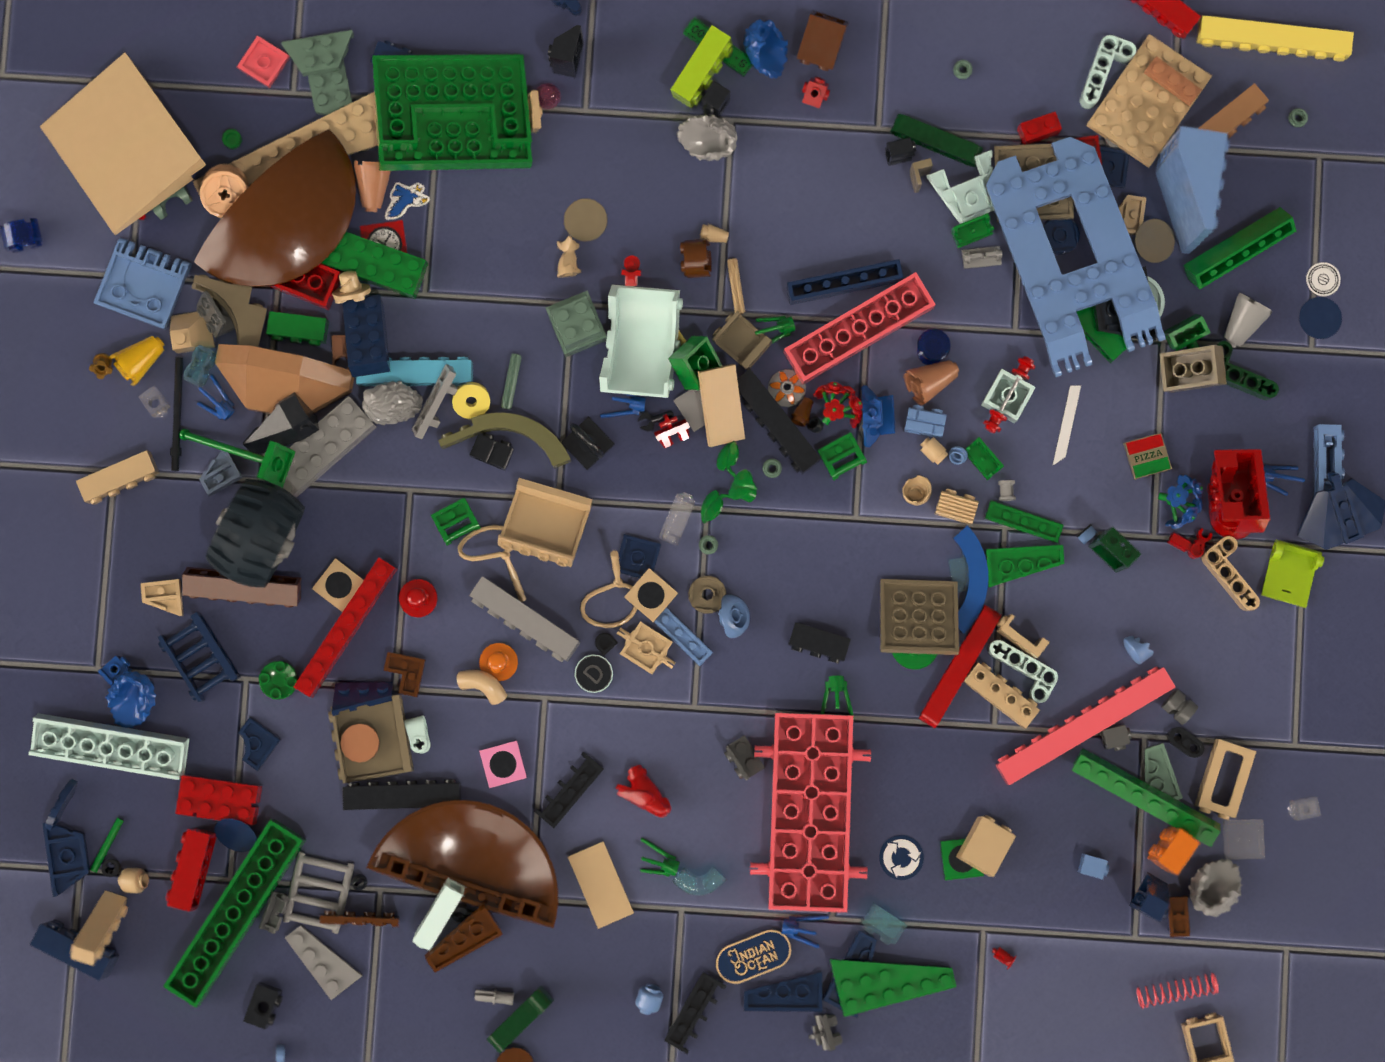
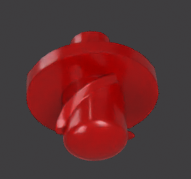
[399,579,438,618]

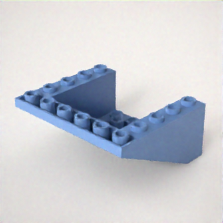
[1155,126,1230,254]

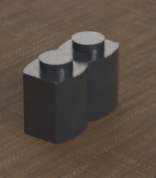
[885,137,916,166]
[470,433,514,471]

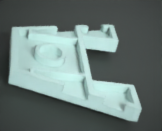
[926,150,994,223]

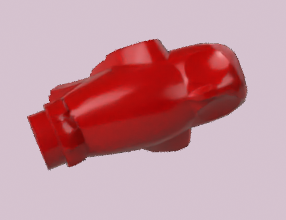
[616,765,671,818]

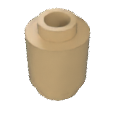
[920,437,948,465]

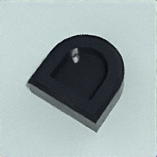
[595,633,618,656]

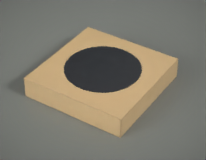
[312,558,364,612]
[624,568,678,622]

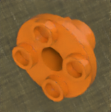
[479,643,518,682]

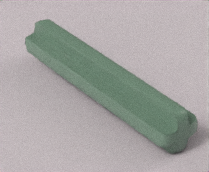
[501,354,521,410]

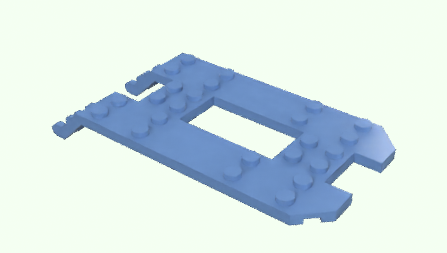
[986,137,1166,377]

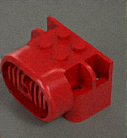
[1207,449,1270,540]

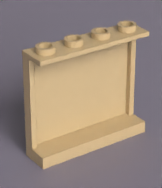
[498,478,593,567]

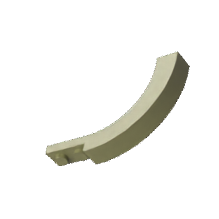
[438,413,572,469]

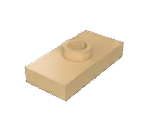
[527,91,542,133]

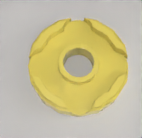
[452,382,490,419]

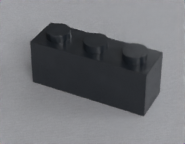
[788,622,851,664]

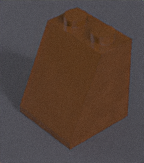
[797,10,849,71]

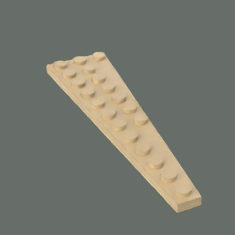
[193,92,378,195]

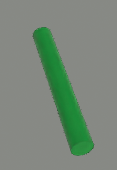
[90,817,124,873]

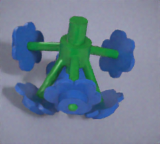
[1158,475,1203,529]

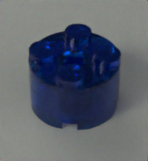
[0,218,43,253]

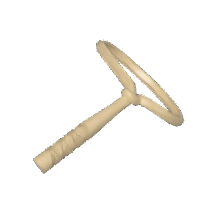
[457,525,527,602]
[580,551,637,628]

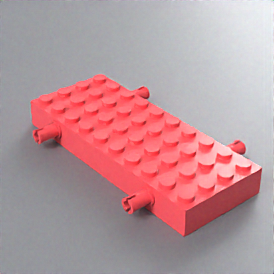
[750,713,871,912]

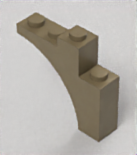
[192,275,267,347]

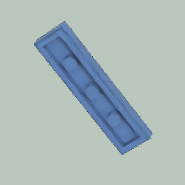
[654,607,713,666]

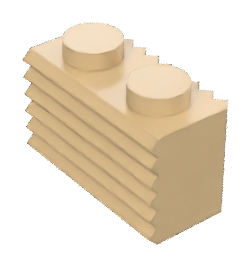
[934,489,979,525]

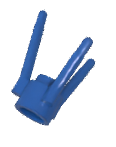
[197,375,235,421]
[600,394,646,418]
[1263,464,1305,496]
[782,915,829,948]

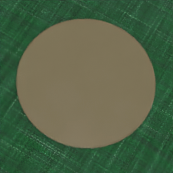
[564,199,607,241]
[1135,219,1175,263]

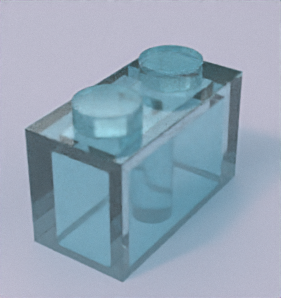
[861,903,907,945]

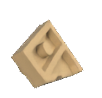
[1119,195,1146,235]
[141,579,184,616]

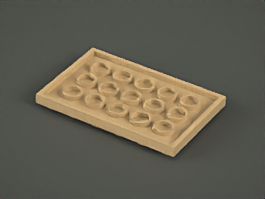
[1086,34,1212,168]

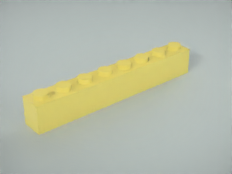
[1197,16,1354,61]

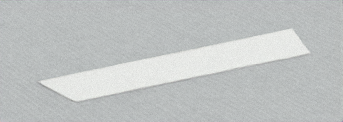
[1053,386,1081,465]

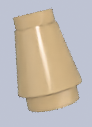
[700,223,729,243]

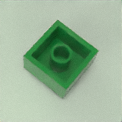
[668,336,723,390]

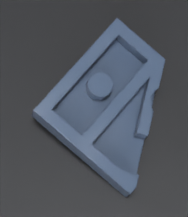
[199,450,243,497]

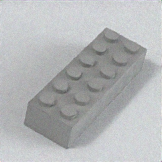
[283,396,377,498]
[469,576,581,662]

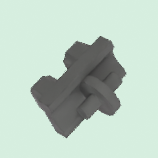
[808,1014,843,1051]

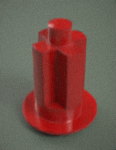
[992,947,1017,970]

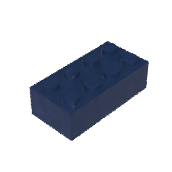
[342,294,391,377]
[30,920,119,981]

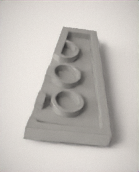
[285,925,363,1000]

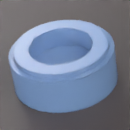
[276,1044,285,1062]

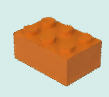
[1147,827,1200,875]

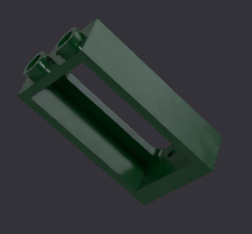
[1088,527,1141,573]

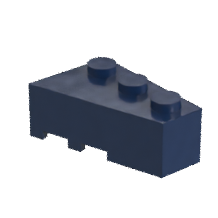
[1129,872,1170,922]

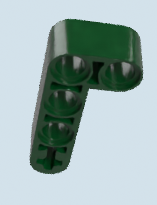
[1217,341,1279,400]
[486,986,554,1053]

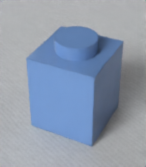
[1077,853,1109,880]

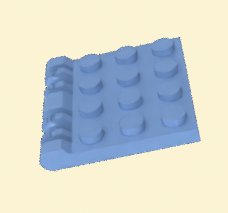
[93,237,192,330]

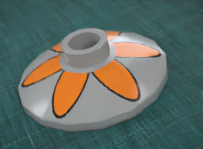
[768,369,806,407]

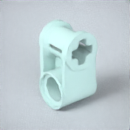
[404,715,431,754]

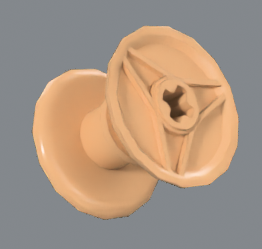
[200,164,249,218]

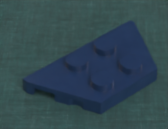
[42,822,90,897]

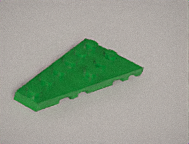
[829,958,957,1017]

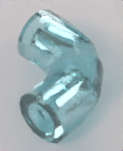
[672,866,727,896]

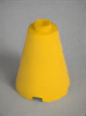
[109,336,165,386]

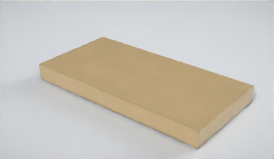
[698,364,745,447]
[568,841,634,929]

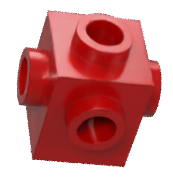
[802,77,831,109]

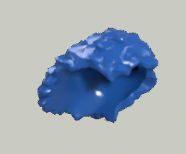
[743,19,788,78]
[106,671,156,728]

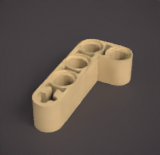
[1202,536,1260,611]

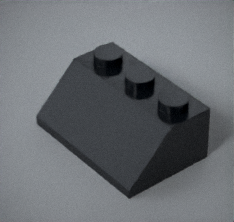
[547,25,584,78]

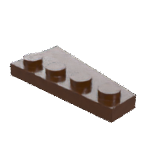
[425,903,503,973]
[320,911,399,927]

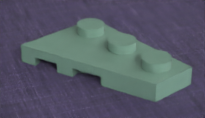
[1144,742,1183,800]

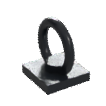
[561,416,615,471]

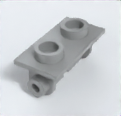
[962,246,1002,269]

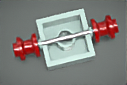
[981,356,1036,434]

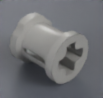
[998,480,1016,501]

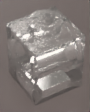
[138,386,171,418]

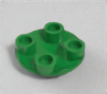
[258,661,298,700]

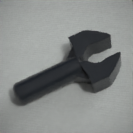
[638,411,674,432]
[451,902,474,923]

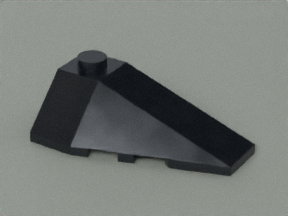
[243,392,319,455]

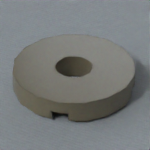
[688,576,726,614]

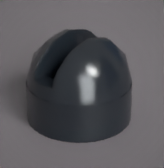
[807,416,824,433]
[351,874,368,890]

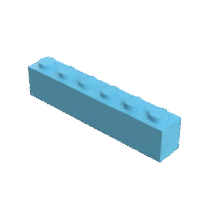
[356,357,473,386]

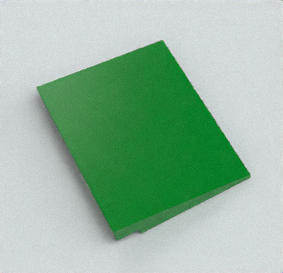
[372,55,532,171]

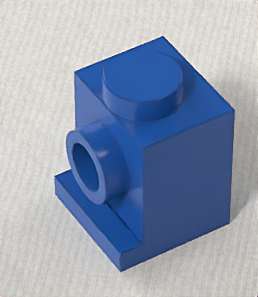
[97,656,132,686]

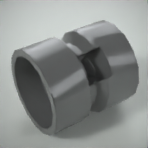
[1161,689,1199,725]

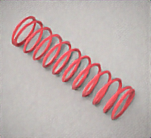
[1137,972,1219,1009]

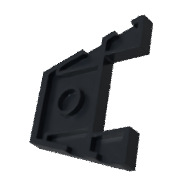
[1093,266,1156,341]

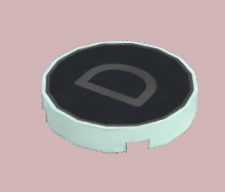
[575,655,613,693]

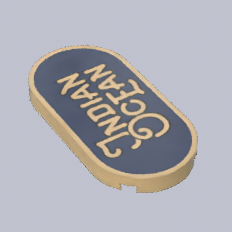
[716,929,791,984]

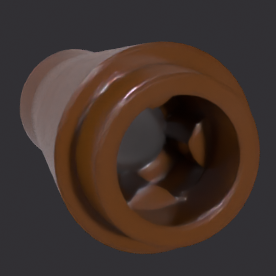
[791,397,814,427]

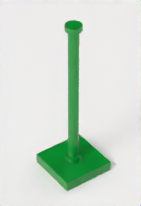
[179,428,296,488]

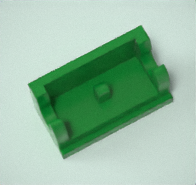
[951,213,994,249]
[965,437,1004,480]

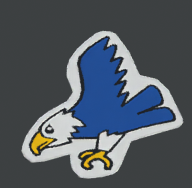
[385,182,430,220]

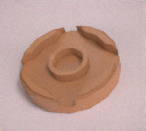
[340,724,380,763]

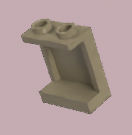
[712,311,773,371]

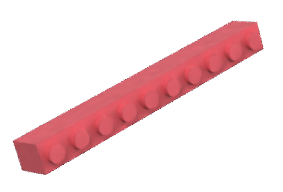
[995,666,1176,785]

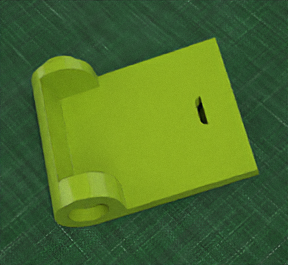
[1261,539,1324,608]

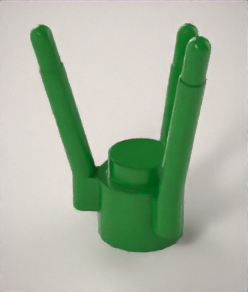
[755,315,795,344]
[820,676,854,720]
[640,838,680,877]

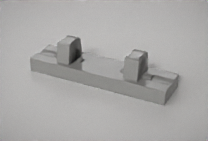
[412,364,458,439]

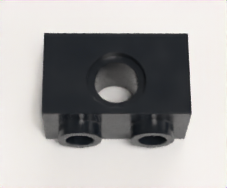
[702,81,730,118]
[243,982,283,1029]

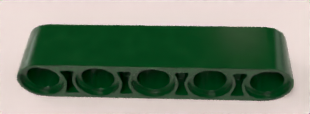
[890,114,983,167]

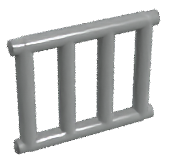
[283,852,355,934]

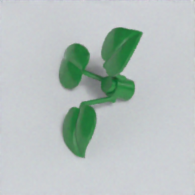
[701,441,757,524]

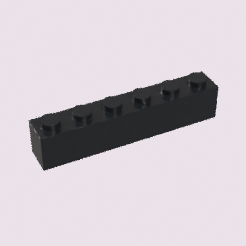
[737,369,821,475]
[342,779,461,810]

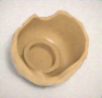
[902,475,932,506]

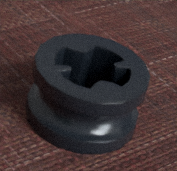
[101,859,121,877]

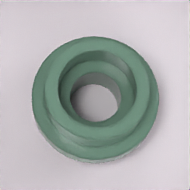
[953,60,972,79]
[1288,108,1308,127]
[763,459,782,478]
[699,535,718,555]

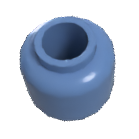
[635,984,663,1015]

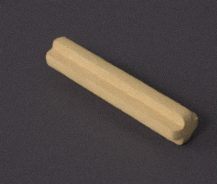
[727,258,745,314]

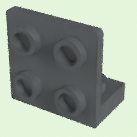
[197,290,235,338]
[724,735,765,781]

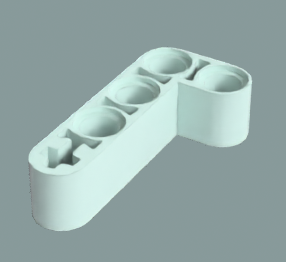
[1080,35,1136,109]
[987,640,1058,703]

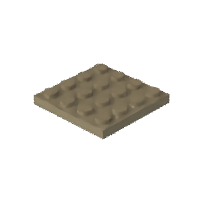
[994,144,1074,222]
[880,579,959,655]

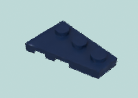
[332,681,394,716]

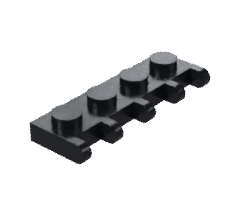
[534,751,604,828]
[664,972,726,1054]

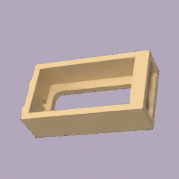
[1195,739,1256,820]

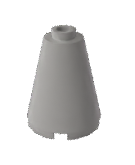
[1224,293,1273,348]

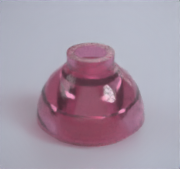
[536,83,561,109]

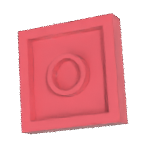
[237,36,290,88]

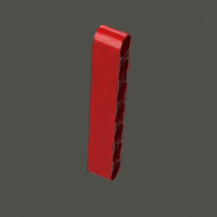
[918,605,1002,729]

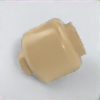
[118,868,149,893]

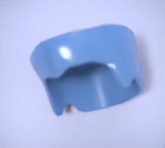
[1123,636,1154,665]

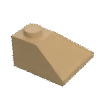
[170,312,215,353]

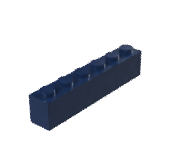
[787,259,904,305]

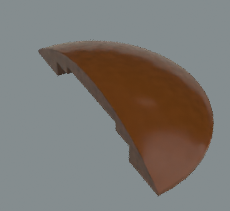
[194,129,356,287]
[366,800,558,929]

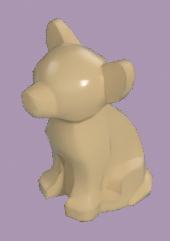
[557,236,581,278]

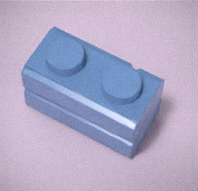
[904,405,947,439]

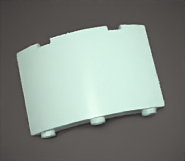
[599,285,683,398]

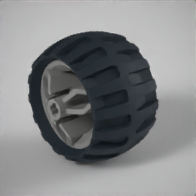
[206,479,305,588]

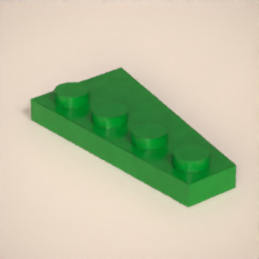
[985,545,1064,588]

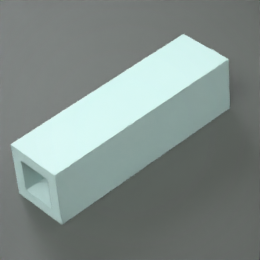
[412,878,465,951]

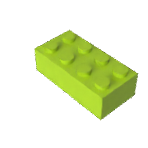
[670,25,733,109]

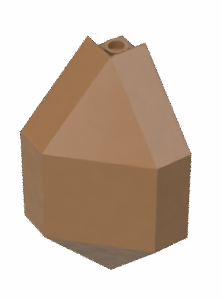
[215,344,355,414]

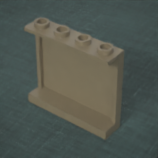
[328,695,414,784]

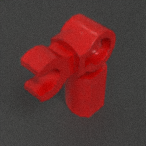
[1167,528,1212,559]

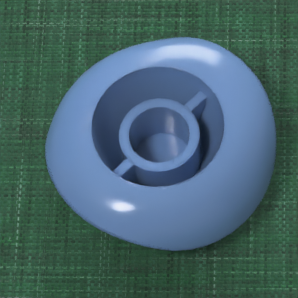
[718,594,750,638]

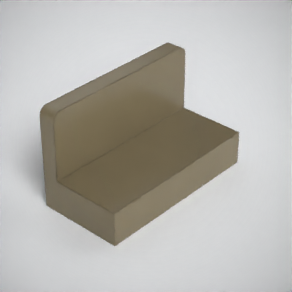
[909,158,933,193]

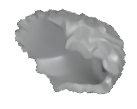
[677,115,738,161]
[362,381,423,426]
[1188,859,1242,917]

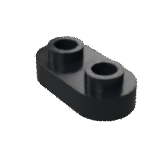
[1167,727,1204,758]

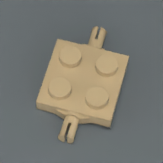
[617,622,676,674]

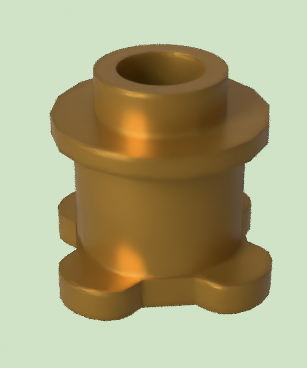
[89,353,113,379]

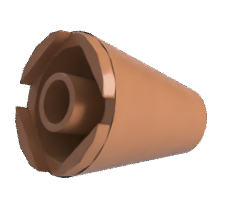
[354,161,391,212]
[904,360,959,405]

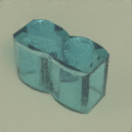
[184,345,216,387]

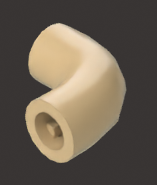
[457,670,507,705]

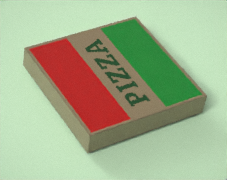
[1123,433,1172,480]

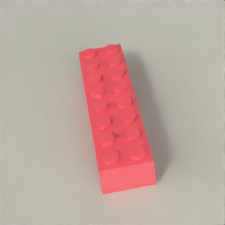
[783,272,936,385]

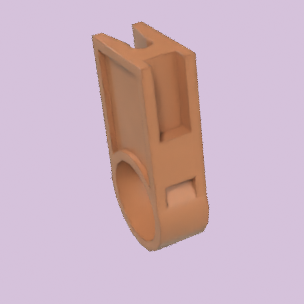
[332,335,349,370]

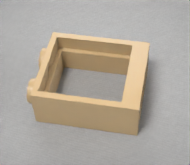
[1181,1013,1234,1062]

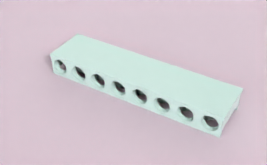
[29,713,190,780]

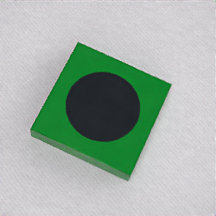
[940,838,984,881]

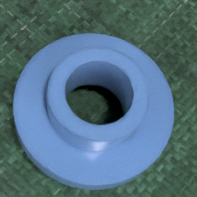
[949,446,968,465]

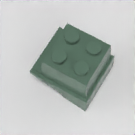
[546,290,607,357]

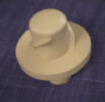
[332,271,371,304]

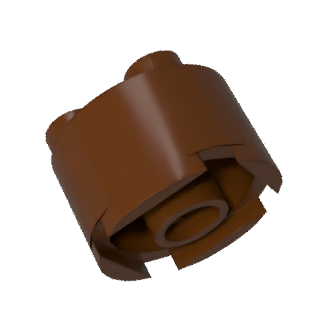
[680,238,712,278]

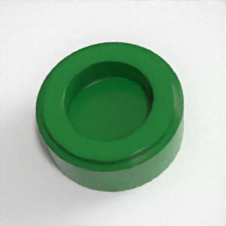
[222,129,242,149]

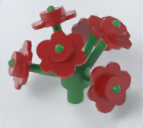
[813,382,863,428]

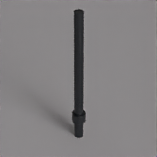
[170,357,183,471]

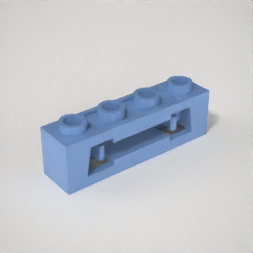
[1314,424,1345,494]

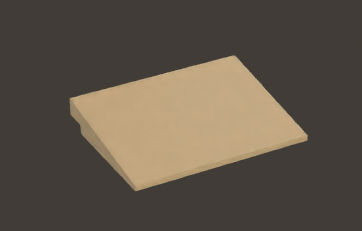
[40,53,206,235]

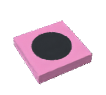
[480,741,527,788]

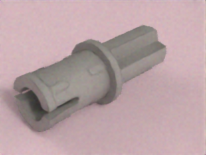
[475,989,514,1005]

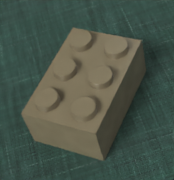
[1160,345,1227,393]

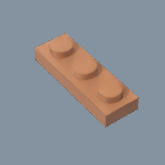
[1144,56,1202,106]

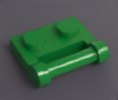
[817,432,867,481]
[431,497,481,546]

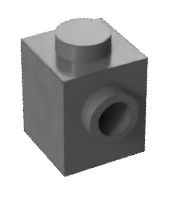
[1100,725,1132,751]

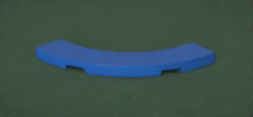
[953,525,988,634]

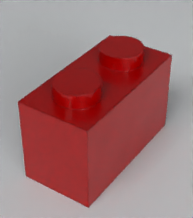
[1017,111,1062,145]

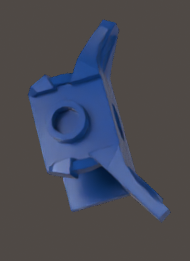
[861,385,895,447]

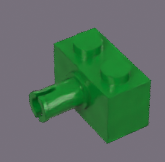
[1163,314,1211,351]

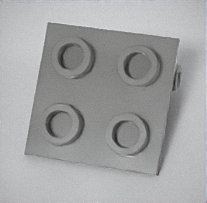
[673,390,705,432]

